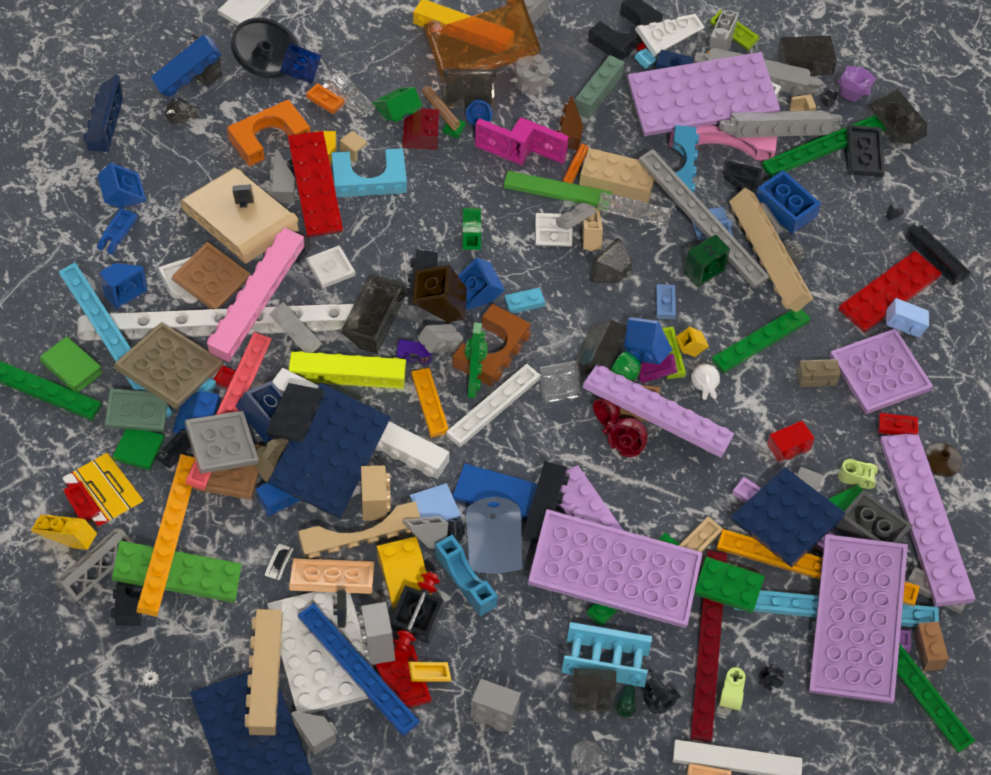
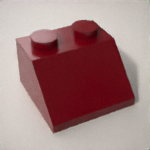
[402,108,439,150]

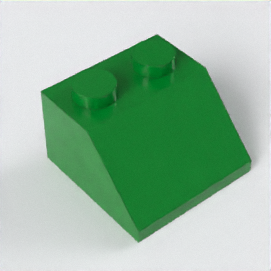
[372,86,423,122]

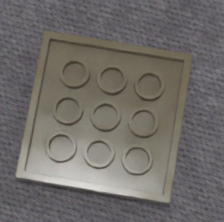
[114,322,224,409]

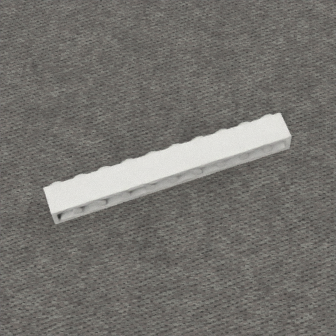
[272,368,450,479]

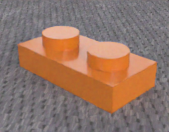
[306,83,344,114]

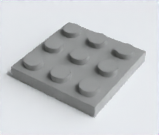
[185,411,259,474]

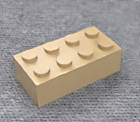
[579,148,655,205]

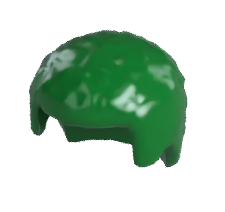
[610,351,641,381]

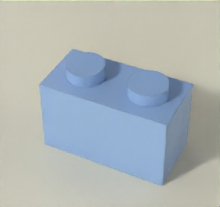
[886,298,929,338]

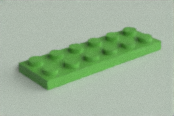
[112,541,242,603]

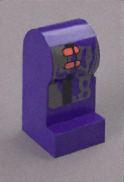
[396,339,433,365]

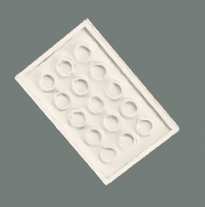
[267,591,373,714]

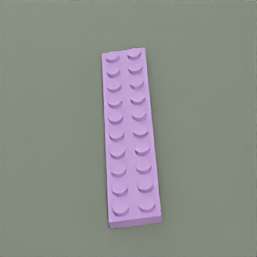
[880,434,976,607]

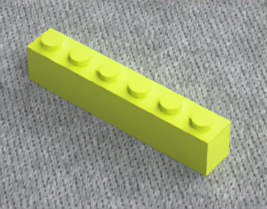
[289,351,406,389]

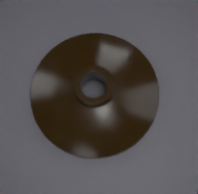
[925,442,962,477]

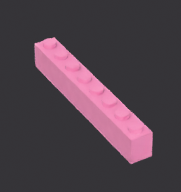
[207,228,304,362]

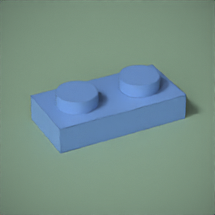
[656,284,676,319]

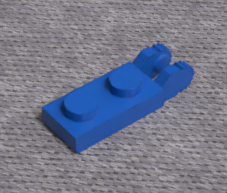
[97,208,138,255]

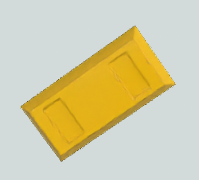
[408,662,452,682]

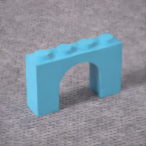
[332,148,407,197]

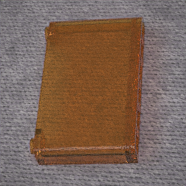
[424,0,541,83]

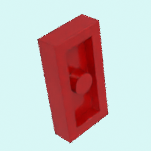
[878,413,918,435]
[63,481,100,521]

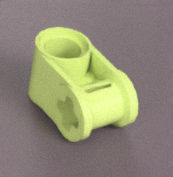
[838,459,878,489]
[719,667,745,711]

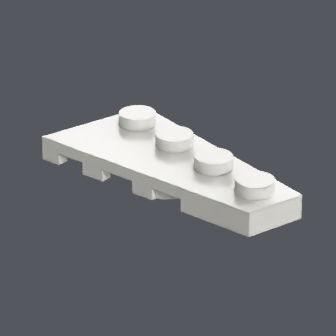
[635,14,705,57]

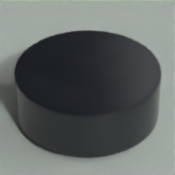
[823,88,838,107]

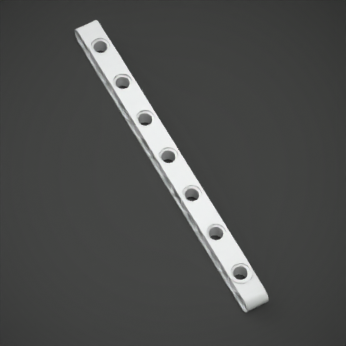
[77,304,362,341]

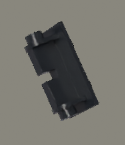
[155,429,191,469]

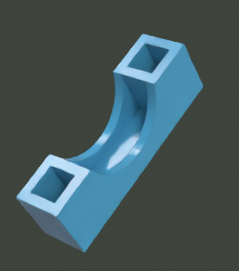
[668,125,699,197]
[435,535,498,617]

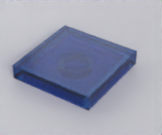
[280,43,322,84]

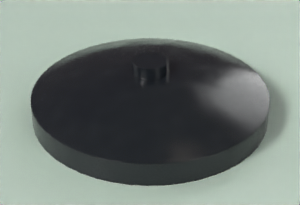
[231,17,299,78]

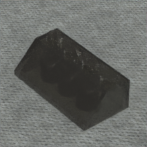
[341,274,405,354]

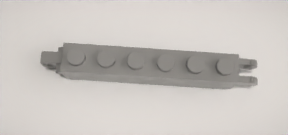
[694,48,822,96]
[719,110,842,138]

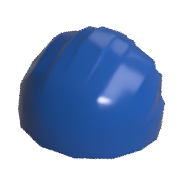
[466,100,492,127]

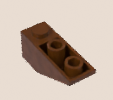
[557,96,583,150]

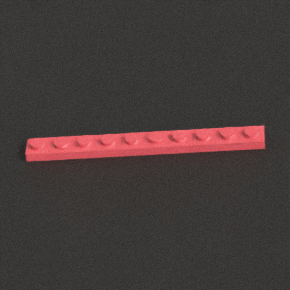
[186,332,272,490]

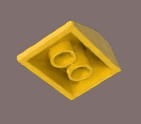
[377,537,432,610]

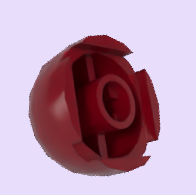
[608,418,648,457]

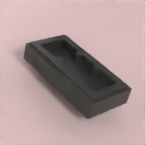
[333,590,347,628]

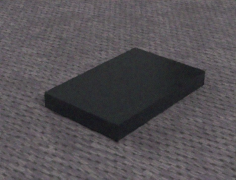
[846,125,885,177]
[266,383,325,443]

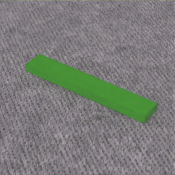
[504,171,612,209]

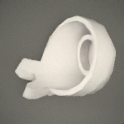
[691,364,720,400]

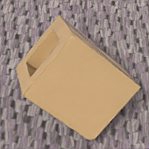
[789,94,816,111]
[340,131,367,163]

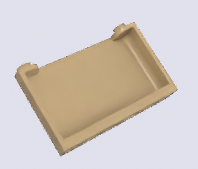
[180,168,299,264]

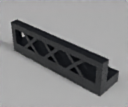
[905,224,971,286]

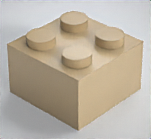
[361,465,391,521]

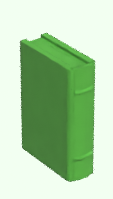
[40,336,103,393]

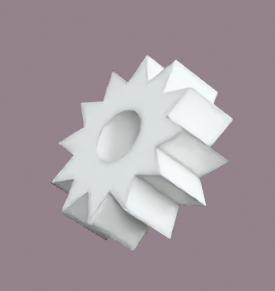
[142,670,159,688]

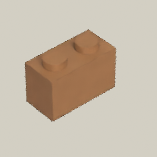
[913,622,948,671]

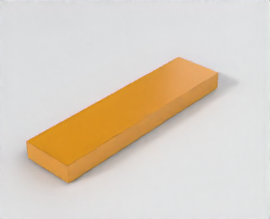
[411,368,449,438]

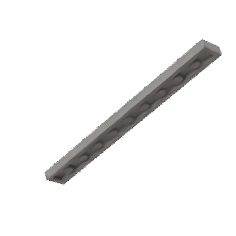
[638,149,769,289]

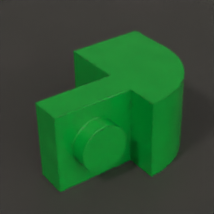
[462,208,481,250]

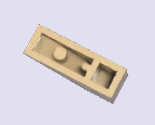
[581,208,603,251]

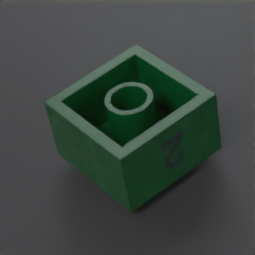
[684,235,730,287]

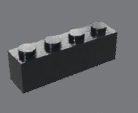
[522,461,570,544]

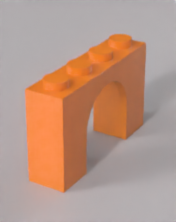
[227,99,310,167]

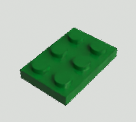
[694,557,765,614]

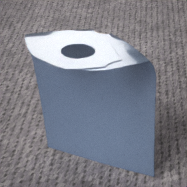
[466,497,523,574]

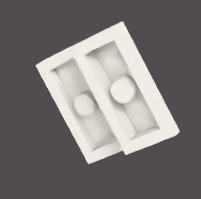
[535,213,572,247]

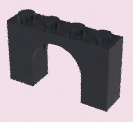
[588,0,663,60]

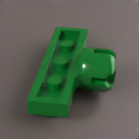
[464,322,488,398]

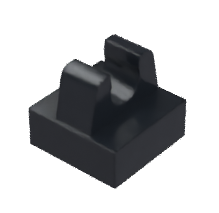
[232,184,254,208]

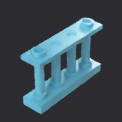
[562,622,652,687]

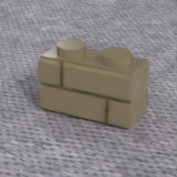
[796,359,840,387]

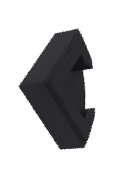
[886,204,904,221]

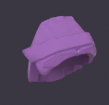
[837,66,876,102]

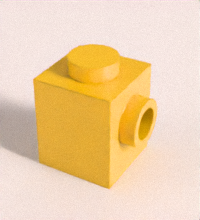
[676,326,709,357]

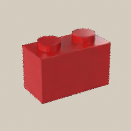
[767,420,815,462]

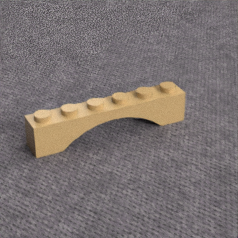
[298,501,420,559]

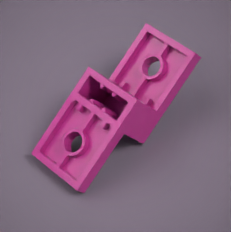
[475,117,569,165]

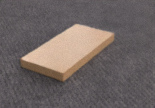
[289,558,374,594]

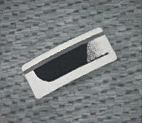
[265,544,293,580]

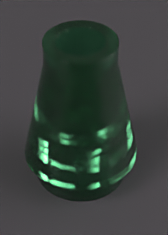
[615,685,636,718]

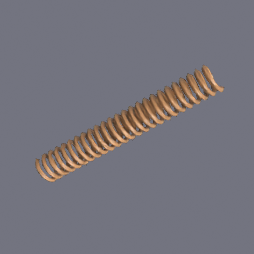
[422,86,460,130]

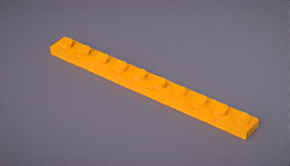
[136,454,195,617]
[717,529,920,607]

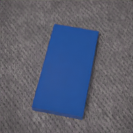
[453,463,537,520]

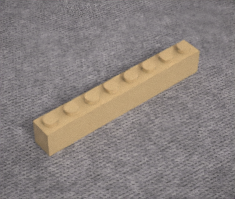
[729,188,813,312]

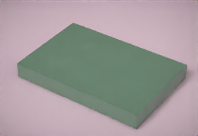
[105,389,168,432]

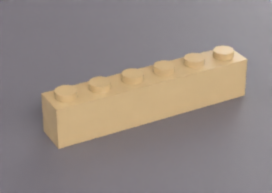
[245,609,283,735]

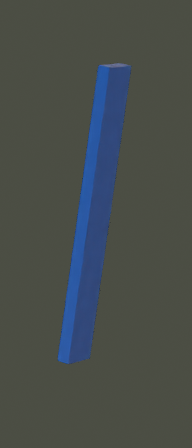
[297,603,420,737]

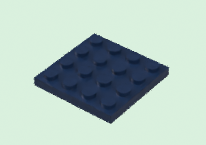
[731,467,845,568]

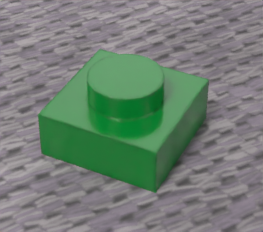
[443,119,466,139]

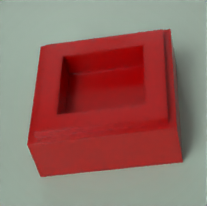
[213,366,236,389]

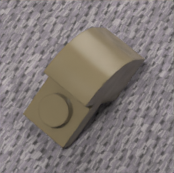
[256,438,289,482]

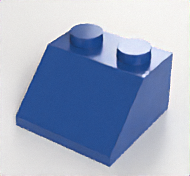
[97,162,146,208]
[458,258,505,310]
[99,263,148,309]
[624,317,672,365]
[173,391,220,433]

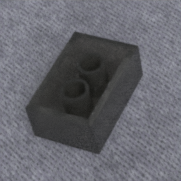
[778,36,837,76]

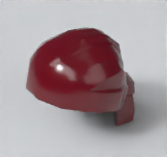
[593,397,621,435]

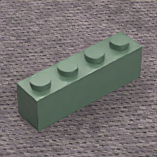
[575,55,625,119]

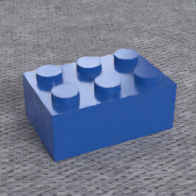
[756,170,821,234]

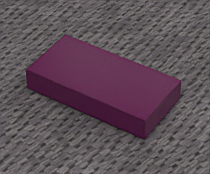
[639,354,678,383]

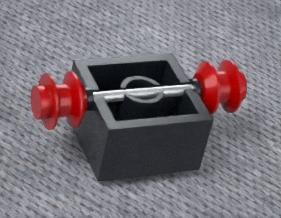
[390,572,444,652]

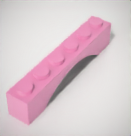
[669,125,777,161]

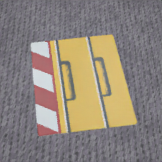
[63,453,143,527]

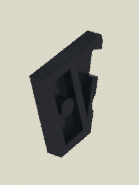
[724,161,763,195]

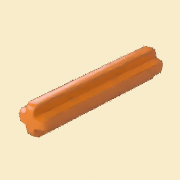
[563,143,589,183]

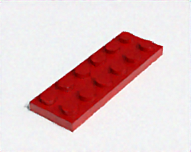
[288,131,343,237]
[838,251,942,333]

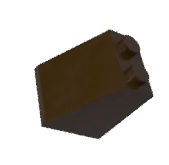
[412,265,467,323]

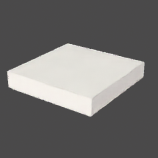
[306,245,355,289]

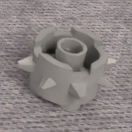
[510,54,555,95]

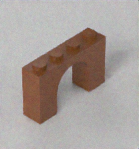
[452,304,532,387]

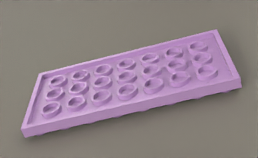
[627,52,780,136]
[527,509,702,628]
[809,534,908,704]

